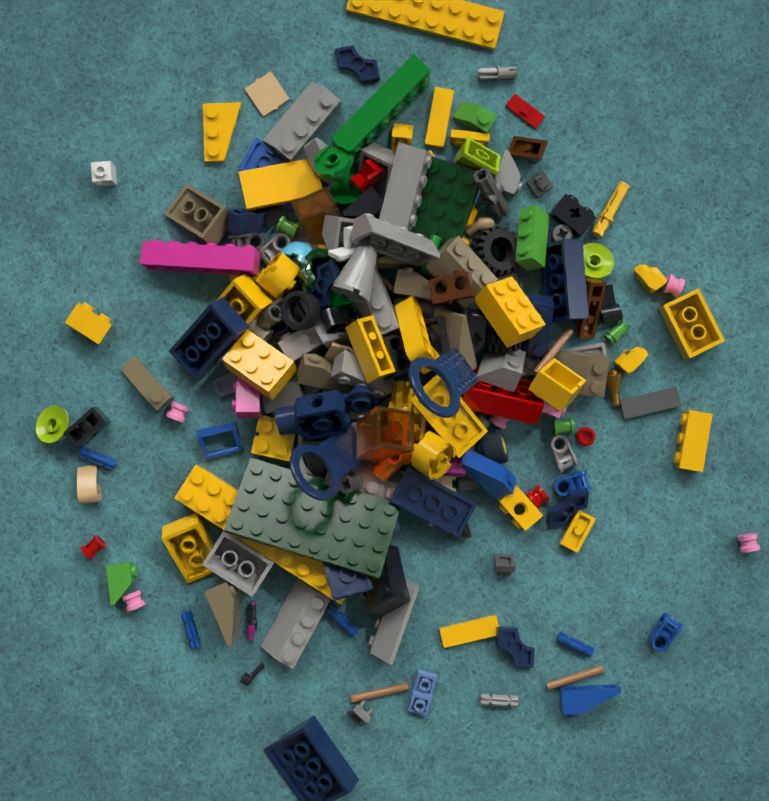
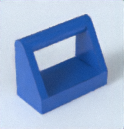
[196,422,243,461]

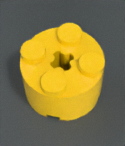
[256,252,301,300]
[410,431,456,480]

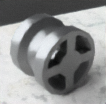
[551,224,572,242]

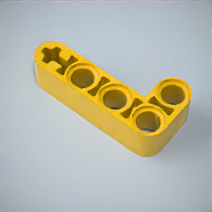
[395,296,439,374]

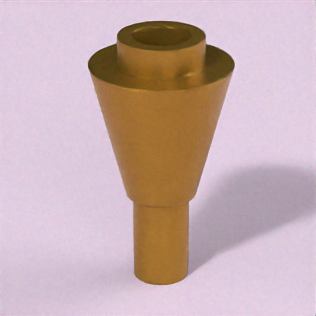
[606,369,622,406]

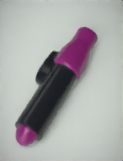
[247,601,258,640]

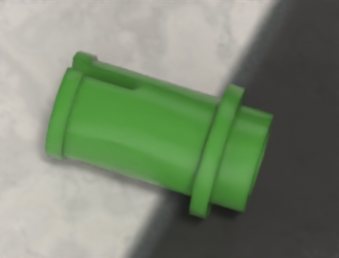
[605,320,630,345]

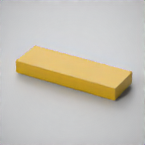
[425,87,454,148]
[439,615,499,648]

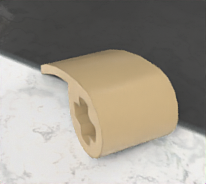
[77,465,102,504]

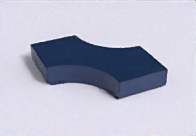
[335,45,380,84]
[308,260,340,310]
[546,488,589,527]
[495,626,535,668]

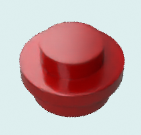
[576,427,595,446]

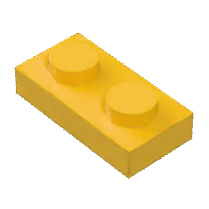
[450,129,490,146]
[560,510,596,553]

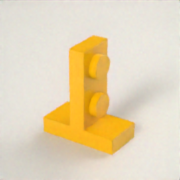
[391,123,413,152]

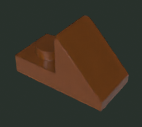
[509,136,548,165]

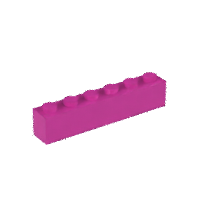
[140,240,261,277]

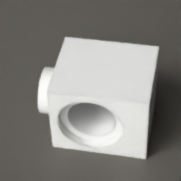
[91,161,117,187]

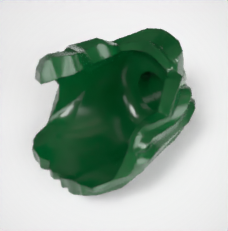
[299,247,335,292]

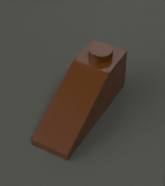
[576,276,607,339]

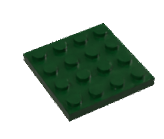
[408,156,479,244]

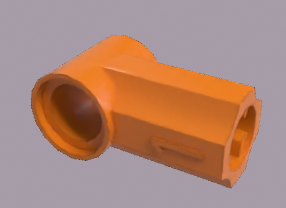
[373,447,412,481]

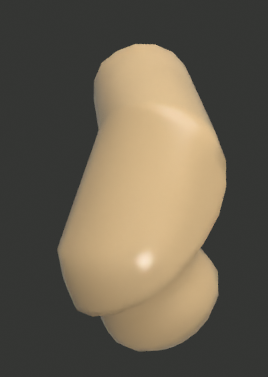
[466,217,494,235]

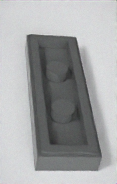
[619,387,681,419]

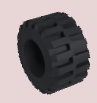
[469,226,519,277]

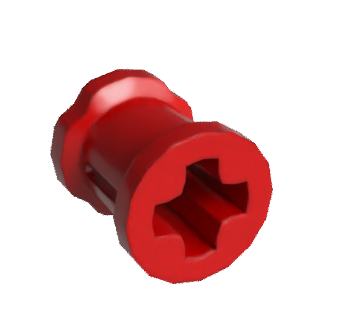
[80,534,107,560]

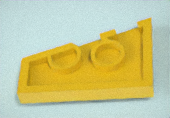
[203,102,242,163]

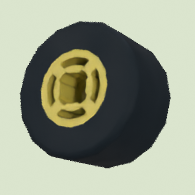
[481,428,509,464]

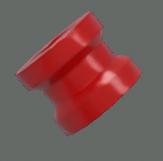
[526,484,550,509]

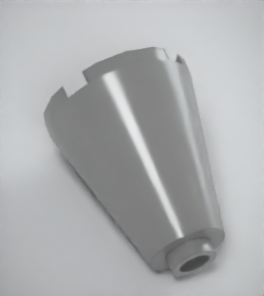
[331,244,377,304]

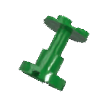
[314,143,363,207]

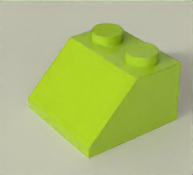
[454,137,501,178]

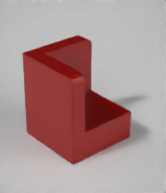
[349,159,384,193]

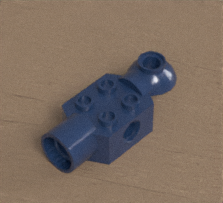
[275,385,377,441]

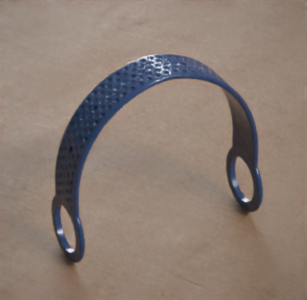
[290,347,479,501]

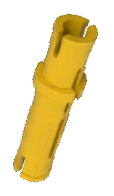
[592,181,630,238]

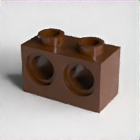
[428,269,476,305]

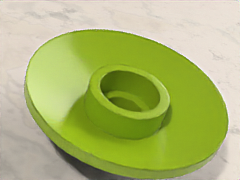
[583,243,614,279]
[36,405,69,444]

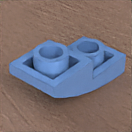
[408,669,437,716]

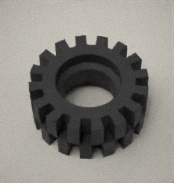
[486,328,521,353]

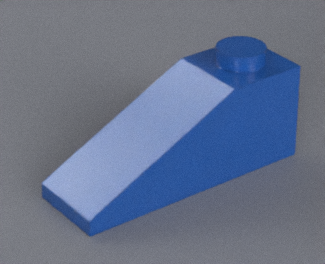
[461,449,516,499]
[559,684,621,717]

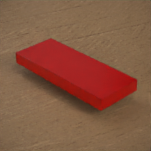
[505,94,545,129]

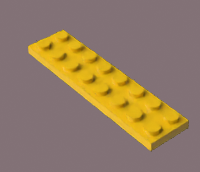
[346,0,505,50]

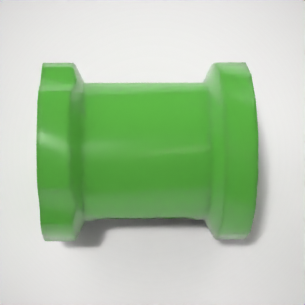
[275,216,301,240]
[552,417,575,436]

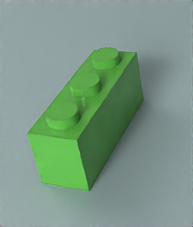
[515,204,549,271]

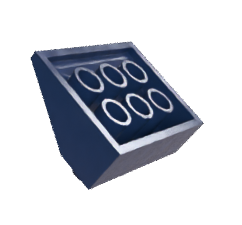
[264,716,359,801]

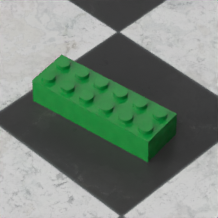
[331,54,431,162]

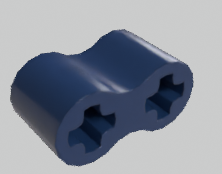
[227,208,266,233]

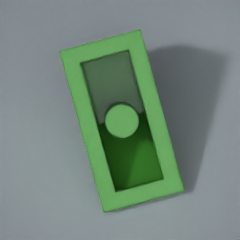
[453,101,497,133]
[106,561,138,605]

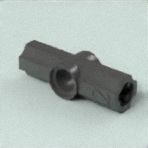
[473,168,510,219]

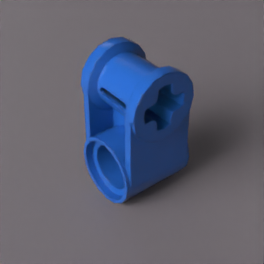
[552,470,592,496]
[647,613,683,652]

